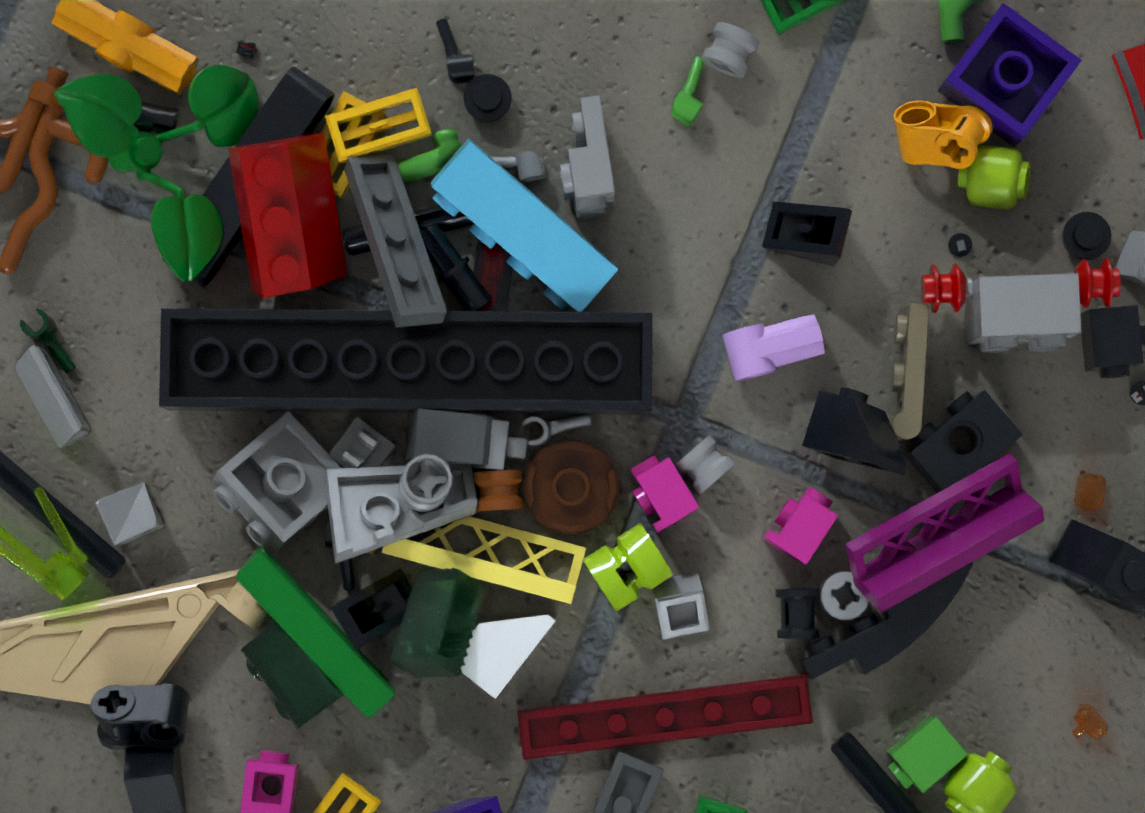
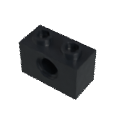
[905,390,1023,493]

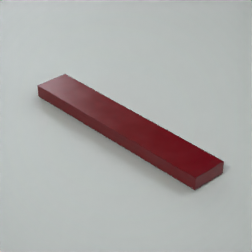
[517,674,813,760]

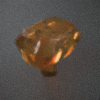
[1074,473,1106,510]
[1072,704,1108,739]

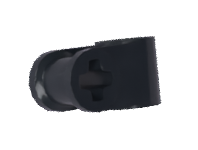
[91,683,190,750]

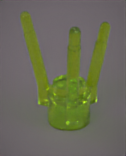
[0,487,89,601]

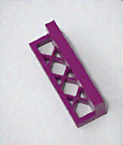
[845,454,1045,613]

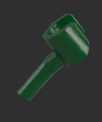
[20,309,76,373]

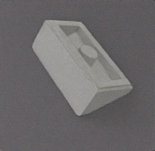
[15,345,91,448]

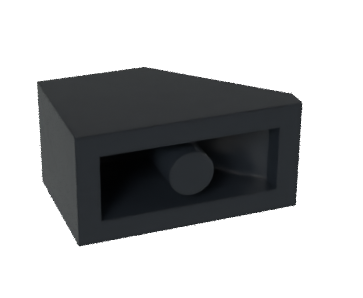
[802,387,907,475]
[1048,519,1145,609]

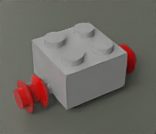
[921,258,1121,353]

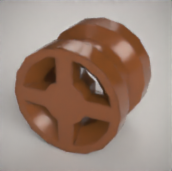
[474,470,524,512]

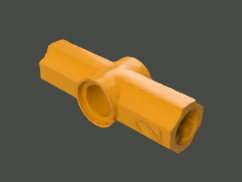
[51,0,199,95]

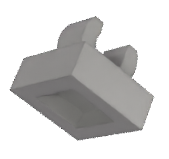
[329,417,397,468]
[471,419,527,470]

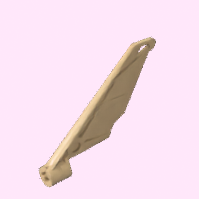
[0,569,269,704]

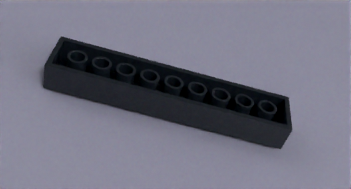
[159,308,653,415]

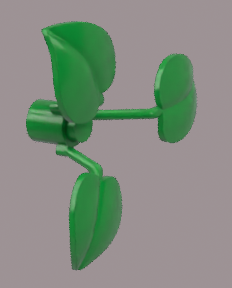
[54,65,258,282]

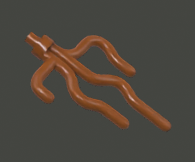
[0,66,108,275]

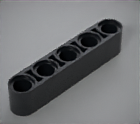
[162,67,335,288]

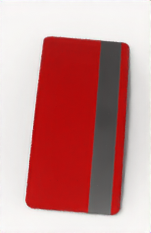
[1112,44,1145,139]

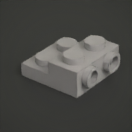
[560,95,615,219]
[212,411,342,553]

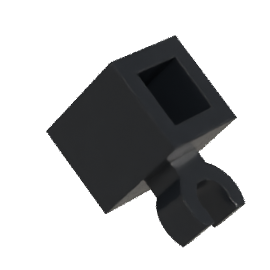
[1080,305,1145,379]

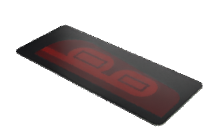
[473,239,513,311]

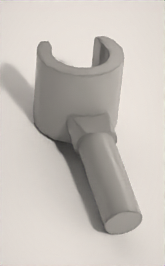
[490,151,545,183]
[522,414,591,445]

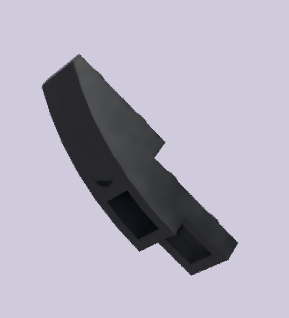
[799,562,973,679]

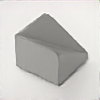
[95,482,164,546]

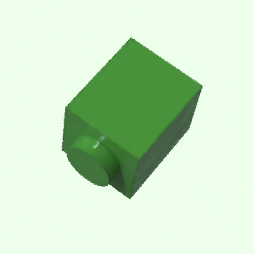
[885,714,968,793]

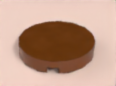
[523,439,619,535]

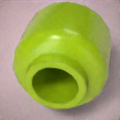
[958,145,1031,210]
[943,751,1017,813]

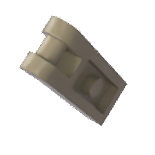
[889,303,930,442]

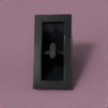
[762,201,852,266]
[330,568,425,650]
[124,746,186,813]

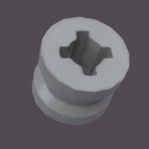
[701,22,760,78]
[674,434,735,495]
[818,572,869,620]

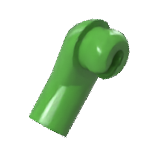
[938,0,984,44]
[397,128,463,184]

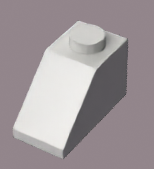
[448,614,556,699]

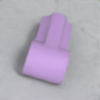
[722,314,825,382]

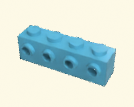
[431,138,619,312]

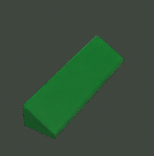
[236,546,395,718]

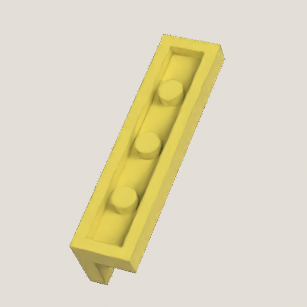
[382,516,586,604]

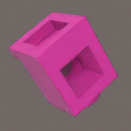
[630,455,700,533]
[762,487,838,565]
[240,750,300,813]

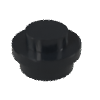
[464,74,512,122]
[1062,212,1111,260]

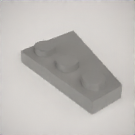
[325,464,477,563]

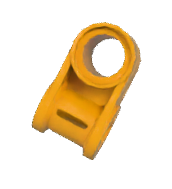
[893,100,993,169]

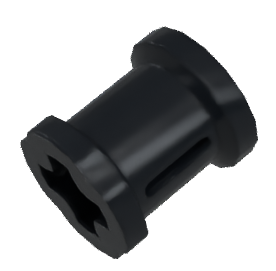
[775,588,820,639]

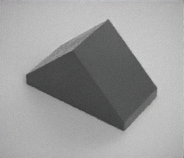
[404,409,492,465]

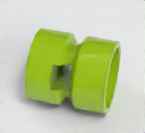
[582,523,673,612]

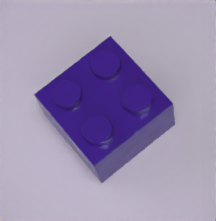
[938,3,1082,147]

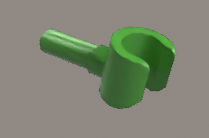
[671,57,705,127]

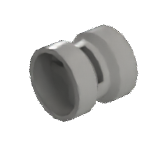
[399,454,452,512]

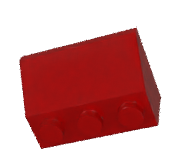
[228,132,348,298]

